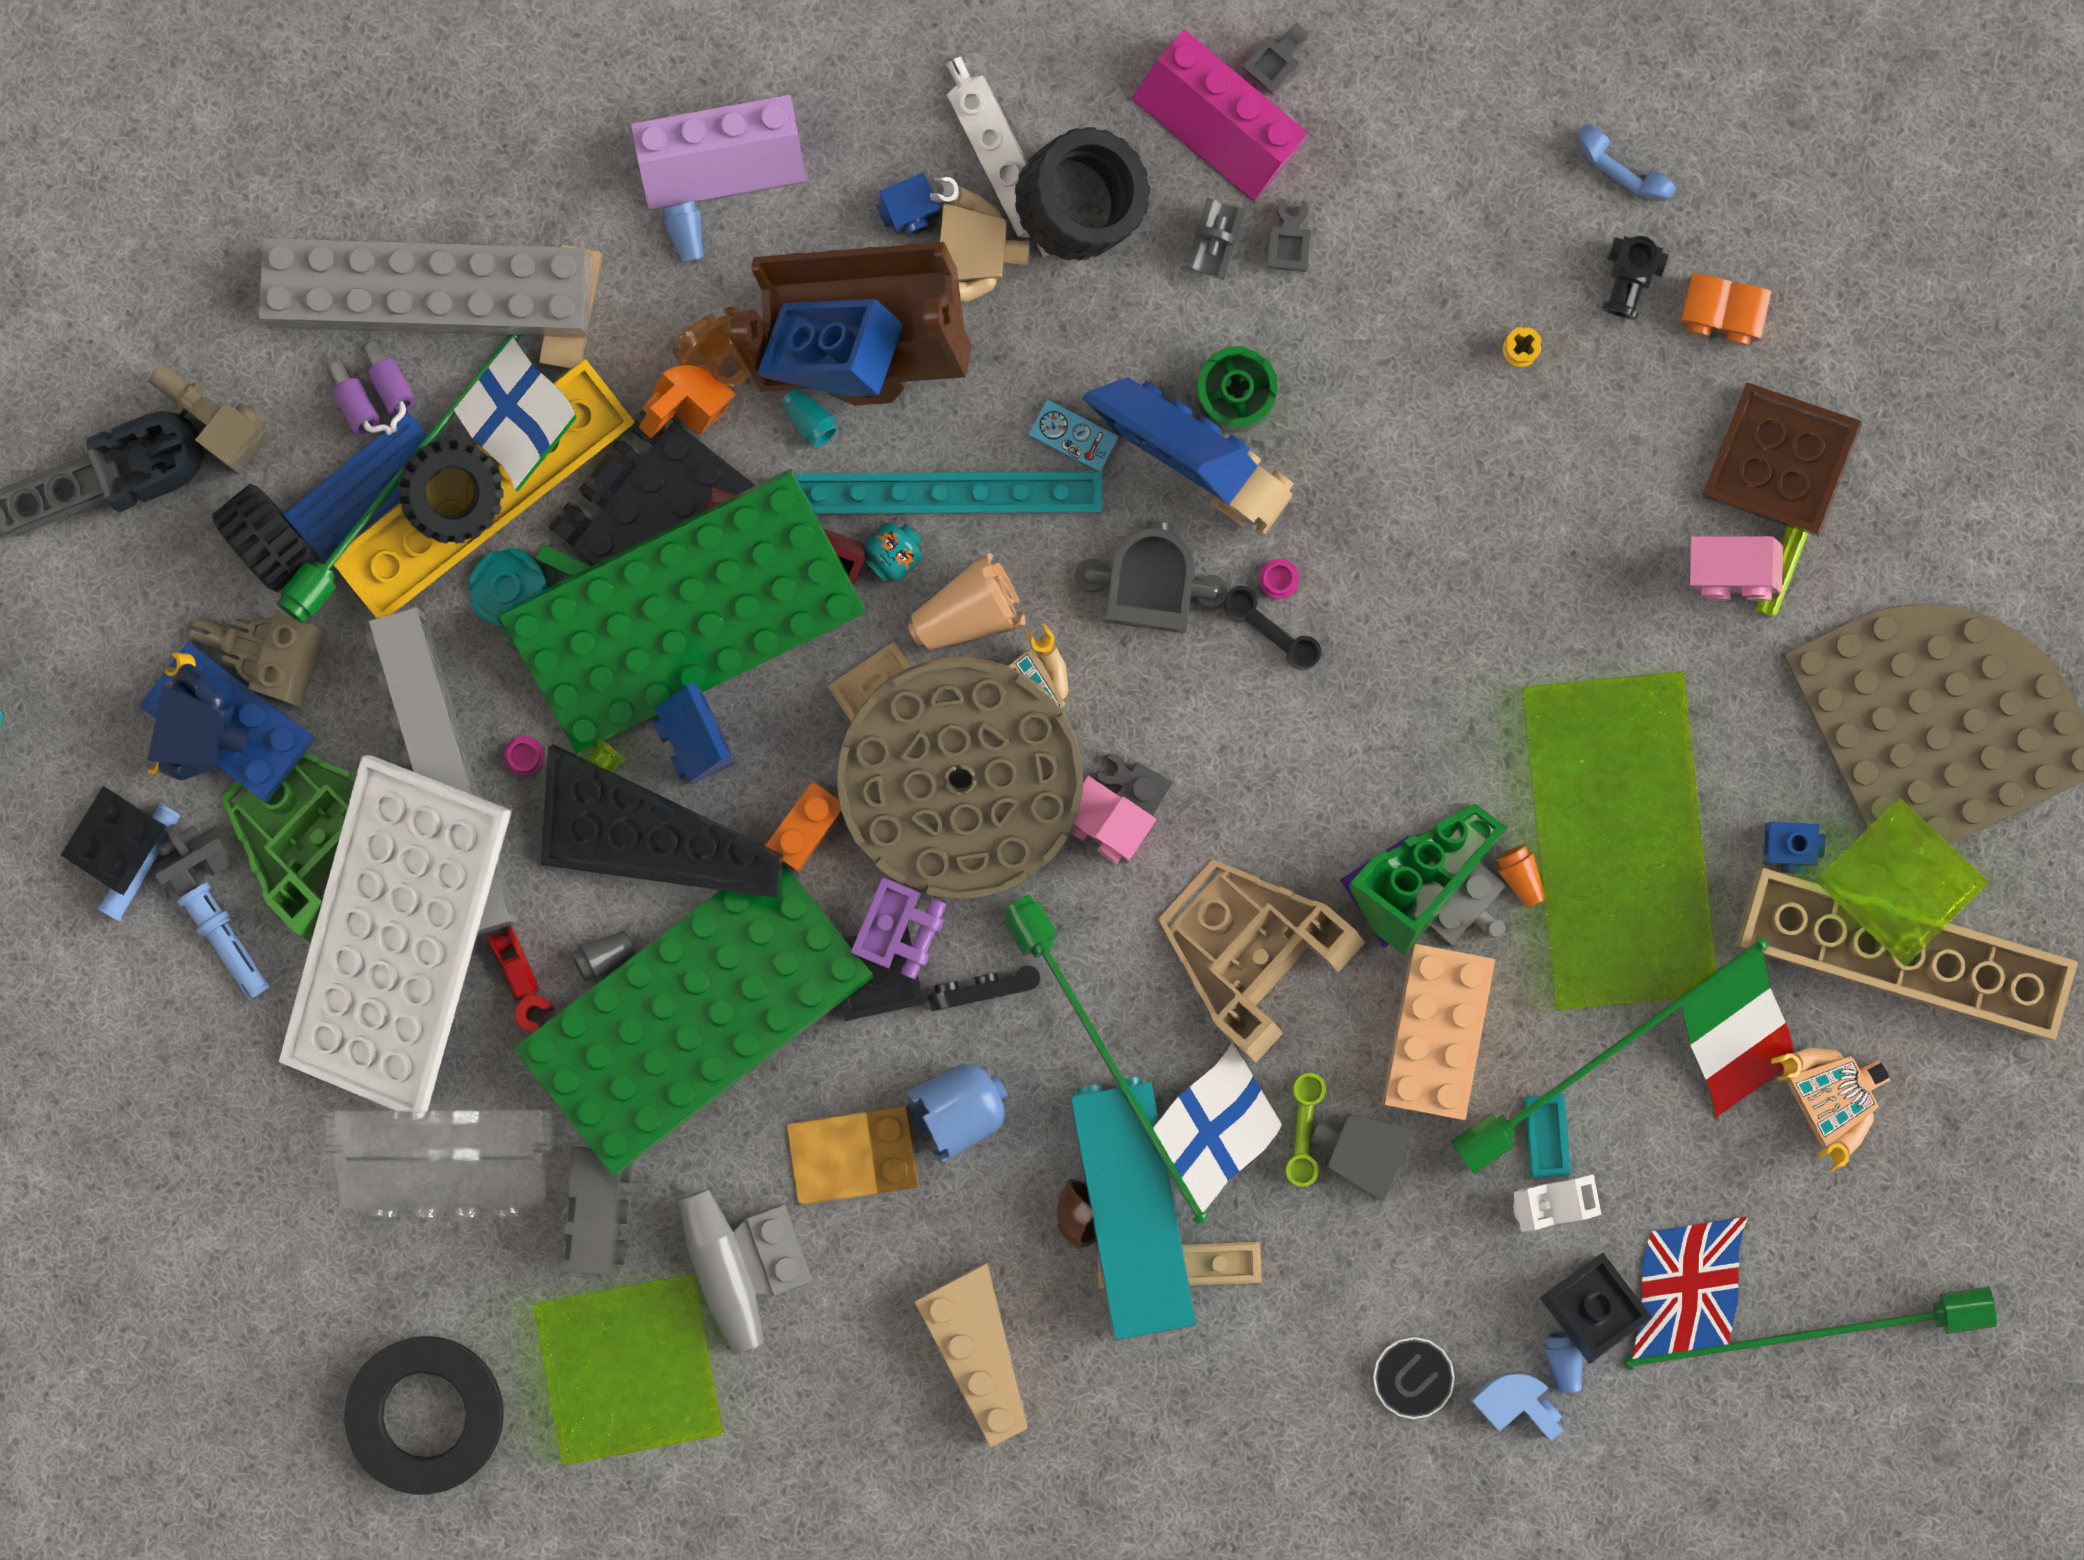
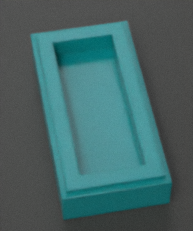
[1523,1094,1571,1178]

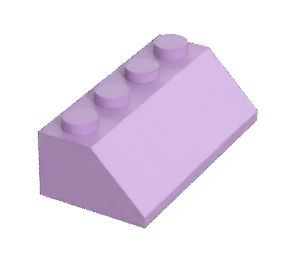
[631,95,807,210]

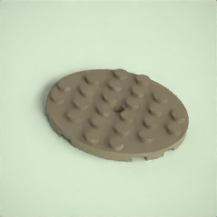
[837,657,1083,899]

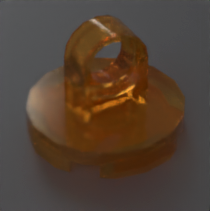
[672,307,750,386]

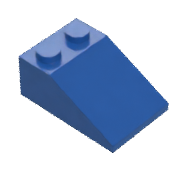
[757,299,903,396]
[653,682,736,784]

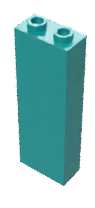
[1069,1077,1197,1341]

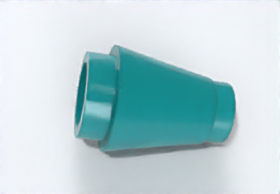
[781,389,839,448]

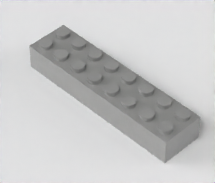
[259,238,592,337]
[366,607,518,936]

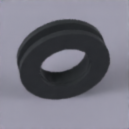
[344,1336,504,1495]

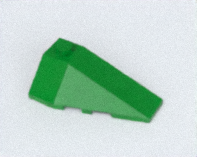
[1349,804,1507,955]

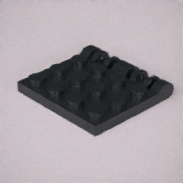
[548,410,756,564]

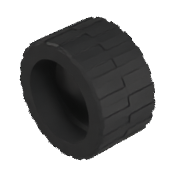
[1015,127,1150,261]

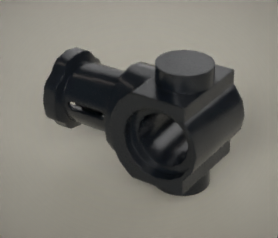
[1602,236,1669,320]

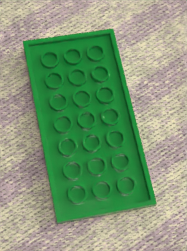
[499,468,866,754]
[513,863,873,1178]

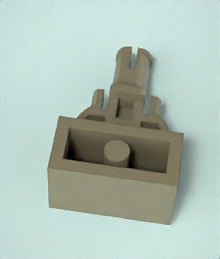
[148,364,270,474]
[190,612,327,708]

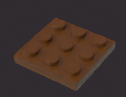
[1703,382,1862,537]

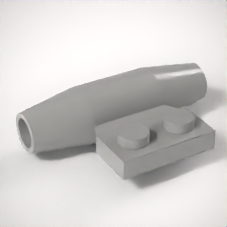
[678,1189,812,1354]

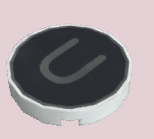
[1373,1337,1455,1419]

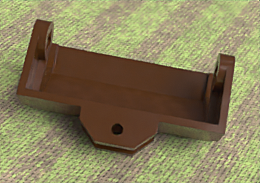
[731,242,972,406]

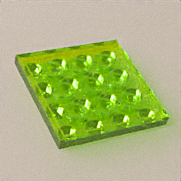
[533,1273,724,1466]

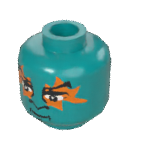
[863,522,922,582]

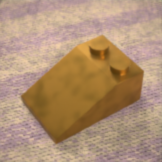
[787,1106,919,1205]

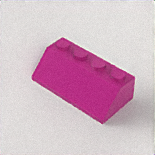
[1131,29,1308,201]

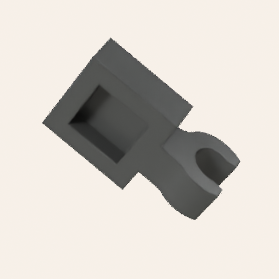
[1242,22,1308,95]

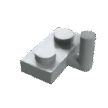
[1430,862,1506,946]

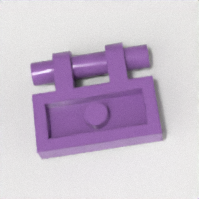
[851,877,947,979]

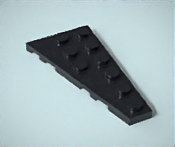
[541,744,783,898]

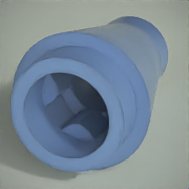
[662,201,705,263]
[1543,1330,1583,1393]

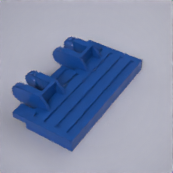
[283,411,443,577]

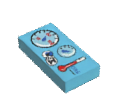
[1028,399,1119,471]

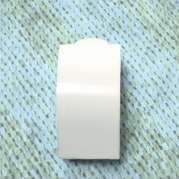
[1513,1175,1601,1232]

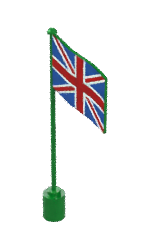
[1624,1216,1997,1370]

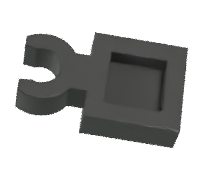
[1267,199,1311,272]
[1096,754,1173,816]

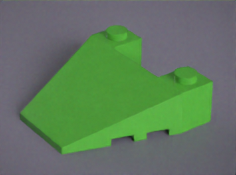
[220,752,356,943]

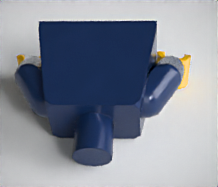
[147,652,251,781]

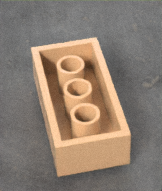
[1382,944,1495,1120]

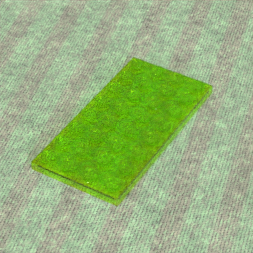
[1521,671,1716,1010]

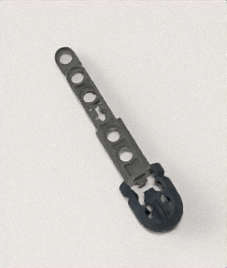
[0,411,204,537]

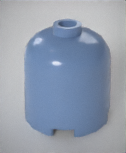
[904,1063,1008,1163]

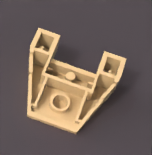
[1158,859,1365,1063]

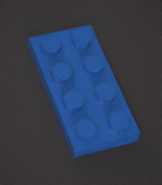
[139,642,316,803]

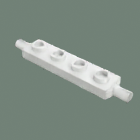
[946,57,1050,258]

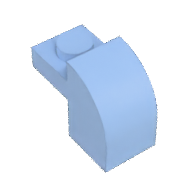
[1469,1372,1563,1441]

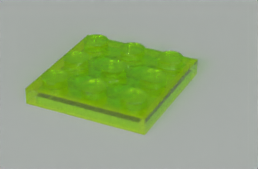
[1816,798,1990,967]

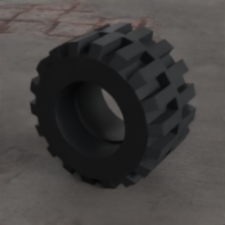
[397,439,504,544]
[212,483,316,593]

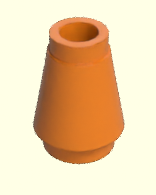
[1496,844,1547,908]

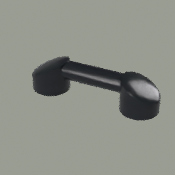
[1224,586,1321,670]

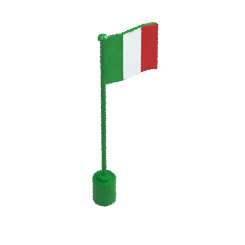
[1451,937,1794,1174]

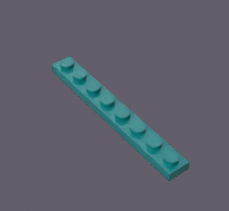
[778,471,1102,515]

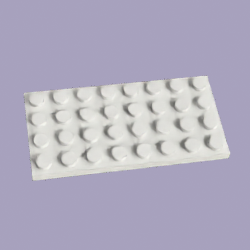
[279,755,511,1120]

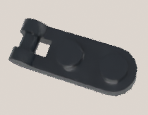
[928,966,1040,1011]

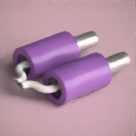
[329,341,416,435]

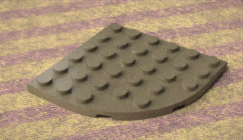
[1783,604,2084,874]

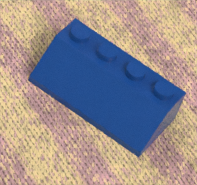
[1082,377,1258,505]

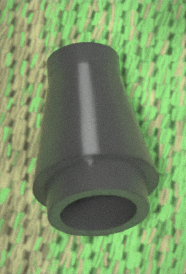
[571,931,635,982]

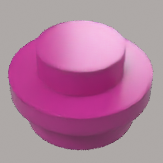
[1259,559,1299,599]
[504,736,545,777]

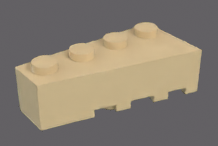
[914,1261,1027,1448]

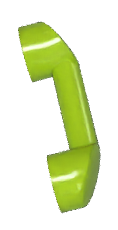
[1284,1073,1326,1187]

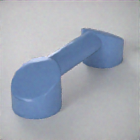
[1577,124,1677,201]

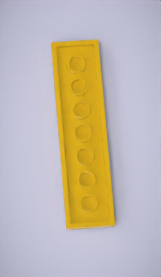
[334,358,635,619]

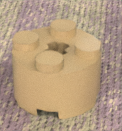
[1199,450,1294,537]

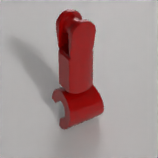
[487,925,555,1034]

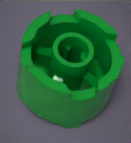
[1196,346,1278,433]

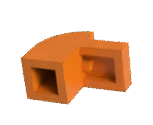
[639,365,736,438]

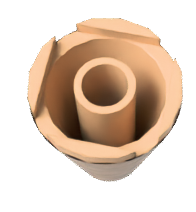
[908,553,1026,650]

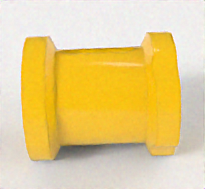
[1502,327,1541,368]

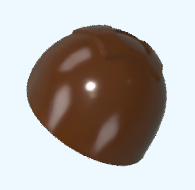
[1057,1179,1095,1248]

